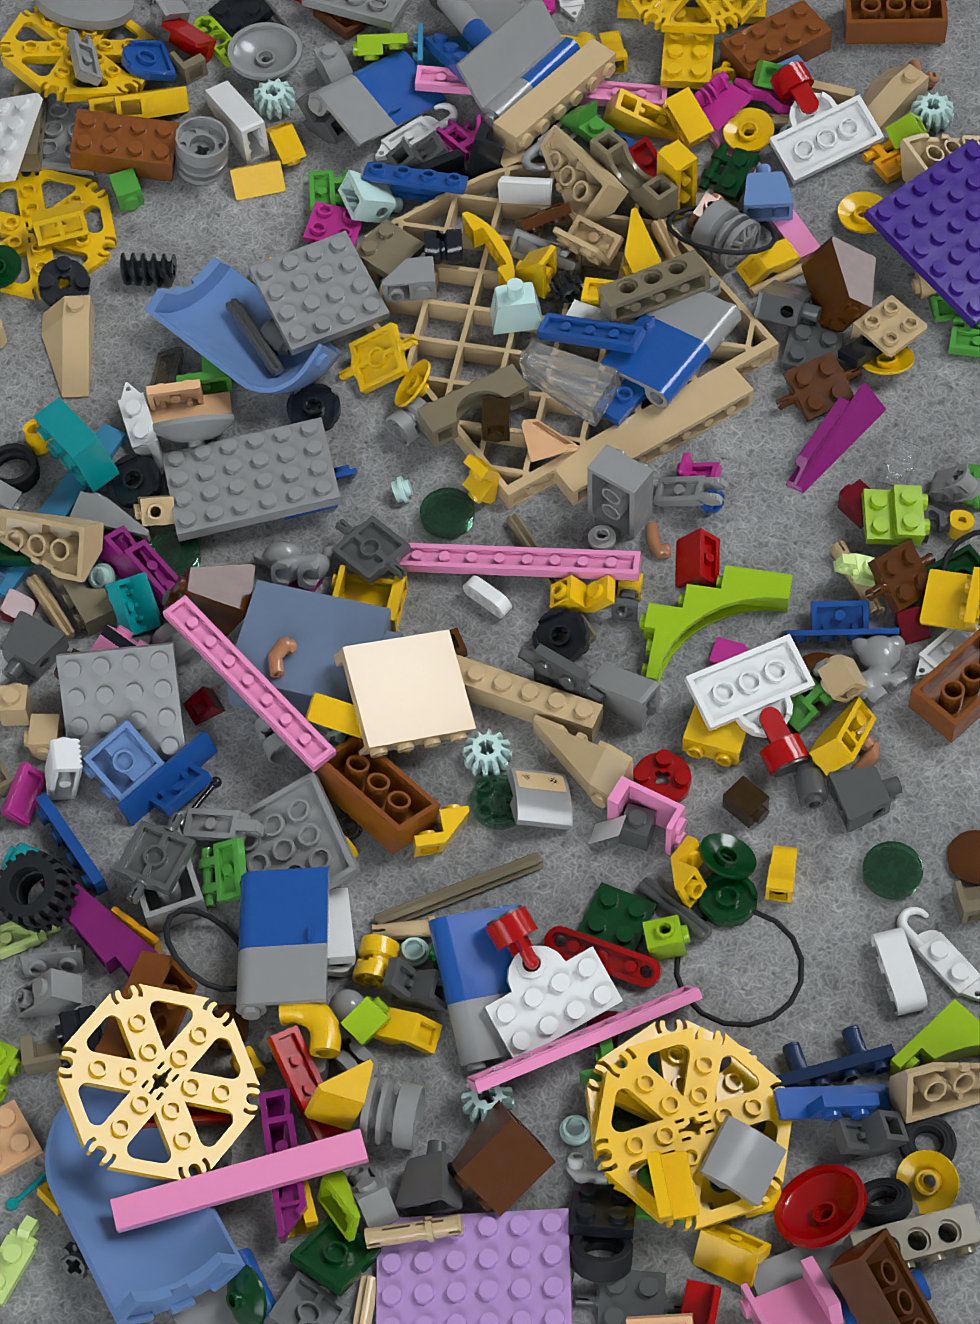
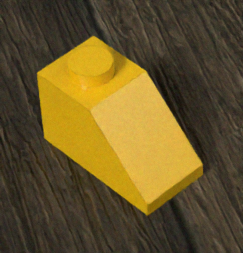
[515,245,557,299]

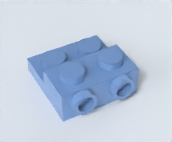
[81,719,164,802]

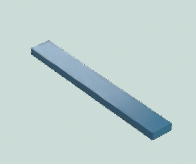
[0,423,127,598]

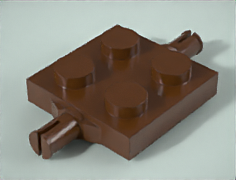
[776,351,862,422]
[865,539,936,614]

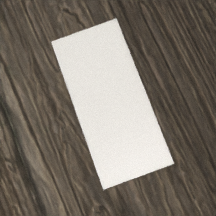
[588,815,626,844]

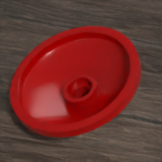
[774,1164,867,1249]

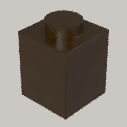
[481,398,511,442]
[722,776,770,828]

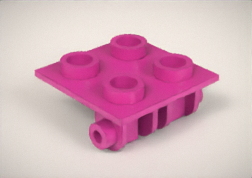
[694,71,753,131]
[303,201,363,247]

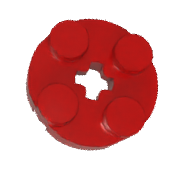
[633,749,692,803]

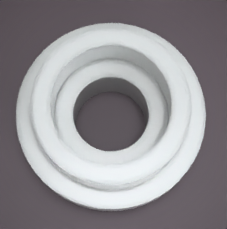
[588,525,616,550]

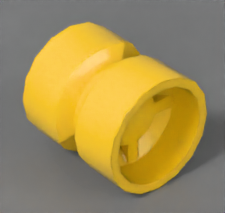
[352,934,400,990]

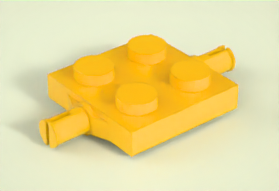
[338,322,418,394]

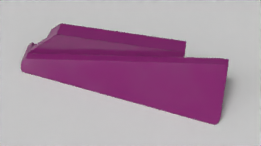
[786,383,886,493]
[98,525,178,622]
[40,879,158,978]
[258,1088,308,1244]

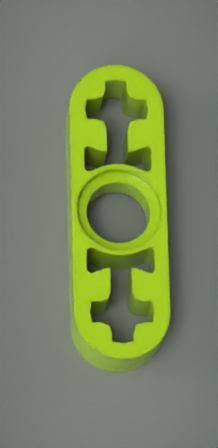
[194,15,232,67]

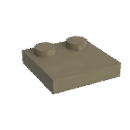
[355,219,425,278]

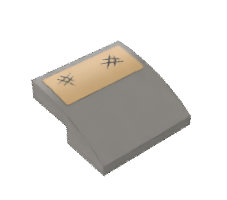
[507,768,573,830]

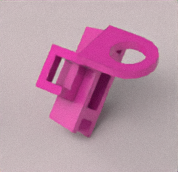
[436,114,482,161]

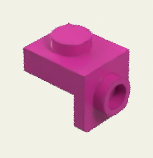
[676,452,722,478]

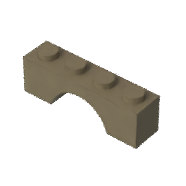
[590,128,679,221]
[417,363,529,448]
[44,566,117,636]

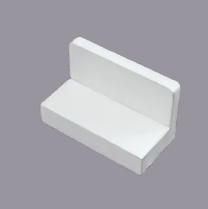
[498,176,553,205]

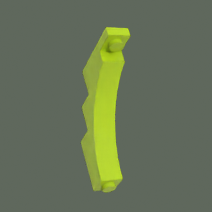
[889,999,980,1075]

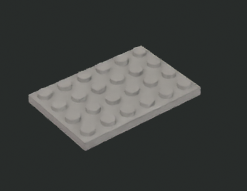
[162,417,342,542]

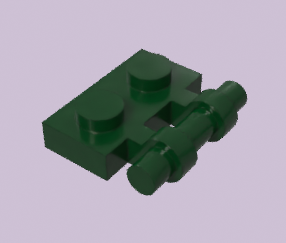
[698,142,760,202]

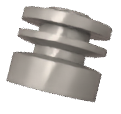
[175,116,229,185]
[691,199,761,270]
[359,1076,426,1151]

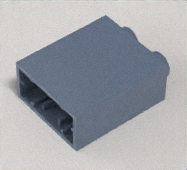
[226,580,403,723]

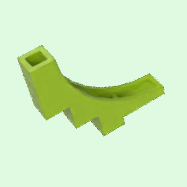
[639,565,793,683]

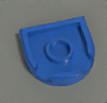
[120,40,177,81]

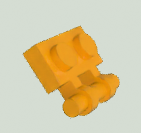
[862,137,902,184]

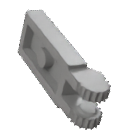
[66,29,102,86]
[653,475,728,507]

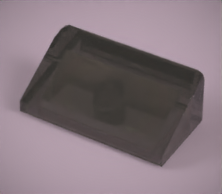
[150,347,184,386]

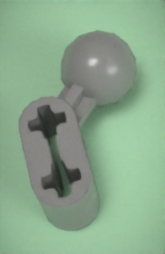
[328,989,380,1078]

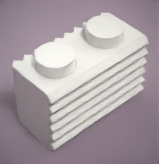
[44,737,83,800]

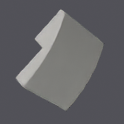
[698,1116,787,1206]

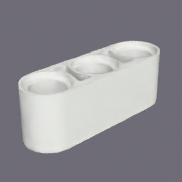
[871,927,928,1016]

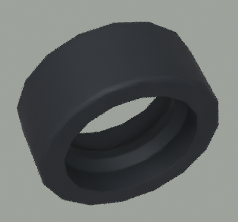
[0,443,40,494]
[571,1235,633,1283]

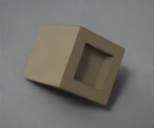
[169,51,208,85]
[952,880,980,924]
[19,1035,63,1076]

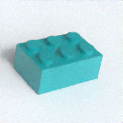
[33,397,120,492]

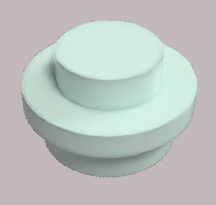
[391,476,413,503]
[89,563,115,591]
[399,937,429,967]
[559,1115,590,1146]

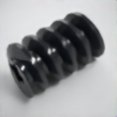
[120,252,177,287]

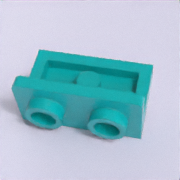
[105,572,163,636]

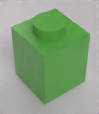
[109,168,145,212]

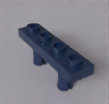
[772,1025,896,1090]

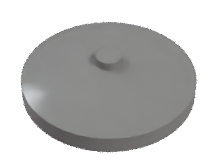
[35,0,134,30]

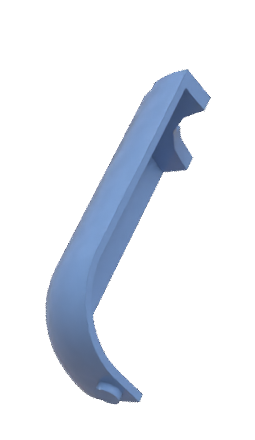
[144,257,342,395]
[45,1085,245,1324]

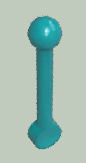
[6,1171,47,1211]

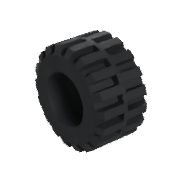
[0,850,79,933]

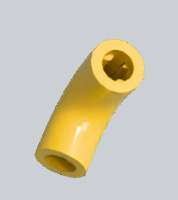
[279,1002,341,1059]

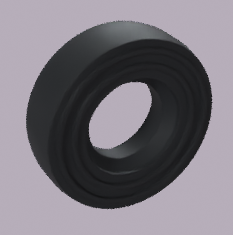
[899,1116,957,1161]
[860,1177,913,1227]

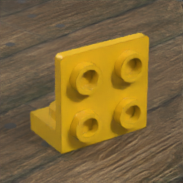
[920,567,980,633]

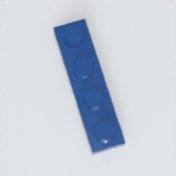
[424,33,469,85]
[536,312,646,354]
[35,792,108,896]

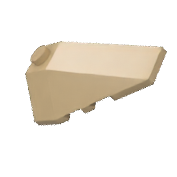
[863,64,929,133]
[540,125,629,222]
[900,133,980,183]
[41,295,95,399]
[0,509,104,582]
[532,715,633,808]
[889,1062,980,1124]

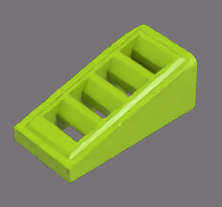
[317,1170,360,1242]

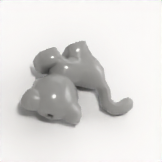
[253,541,335,590]
[812,636,908,710]

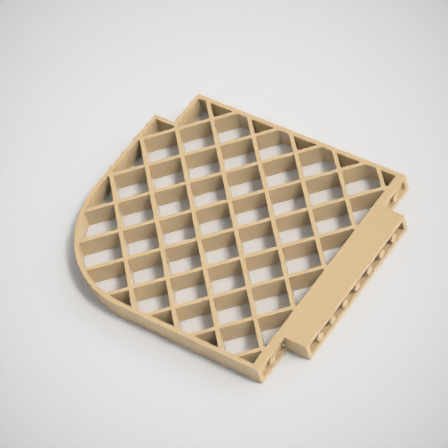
[364,163,779,509]

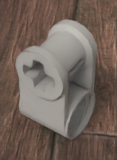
[928,464,980,506]

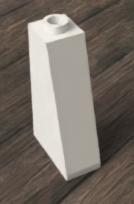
[205,81,270,165]

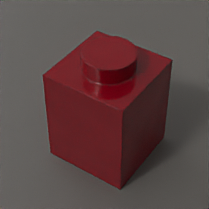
[838,479,871,529]

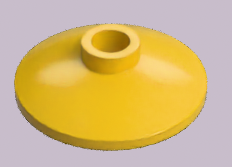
[723,108,774,152]
[838,191,883,234]
[862,346,915,375]
[394,359,431,407]
[896,1150,960,1214]

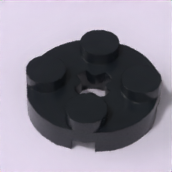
[38,256,91,307]
[286,383,341,431]
[107,454,162,508]
[532,608,590,662]

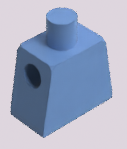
[743,164,794,222]

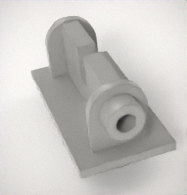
[20,944,85,977]

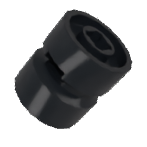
[424,229,463,265]

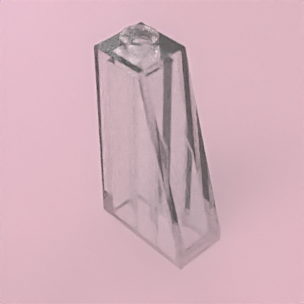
[519,340,621,427]

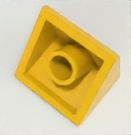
[304,1059,374,1131]

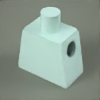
[338,170,403,223]
[490,278,543,335]

